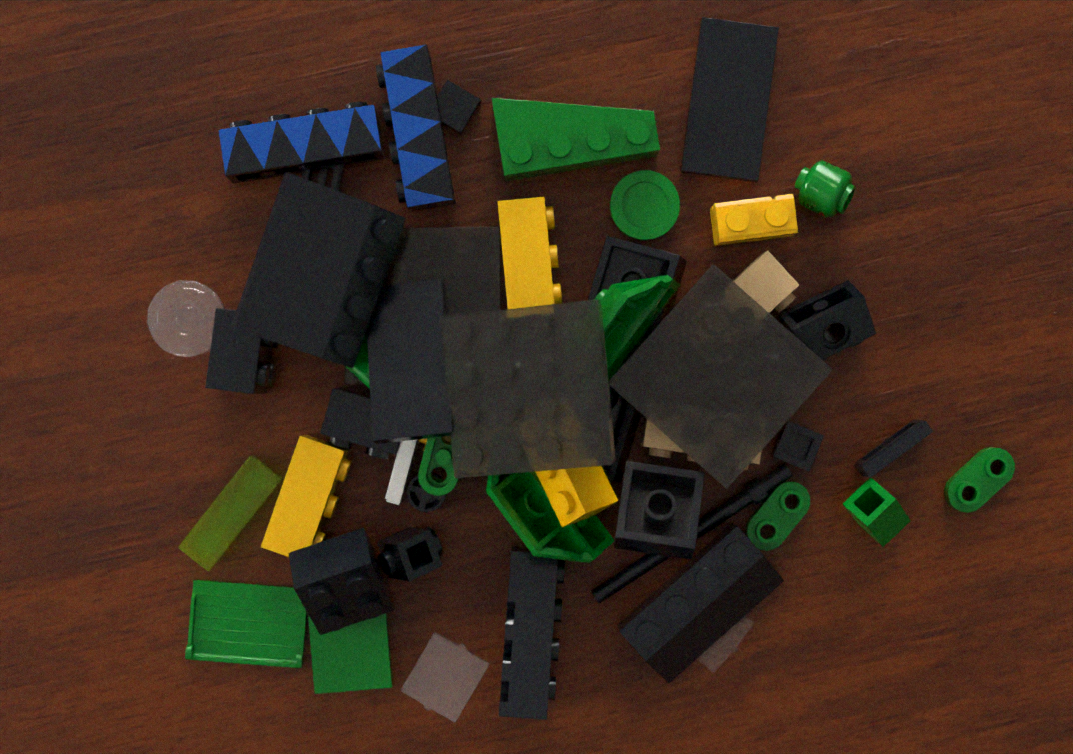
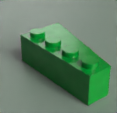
[492,98,660,181]

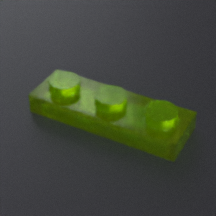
[178,455,283,571]

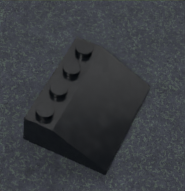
[231,172,406,368]

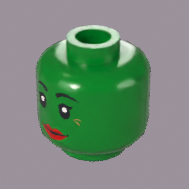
[794,160,856,218]

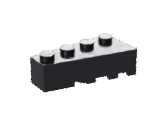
[499,547,565,720]

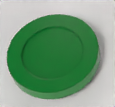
[610,170,680,241]

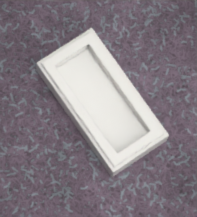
[385,439,419,505]

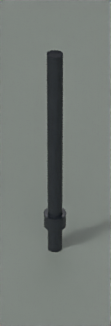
[591,463,793,604]

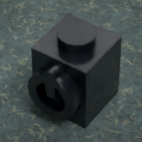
[377,526,443,582]

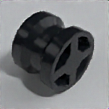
[407,472,447,512]

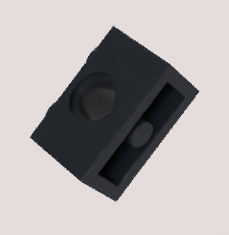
[778,280,876,368]

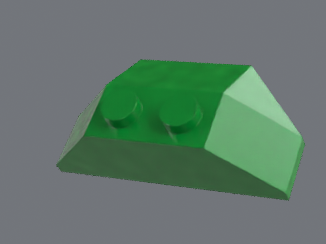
[565,275,681,411]
[486,422,615,563]

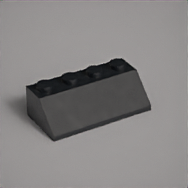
[617,523,784,683]

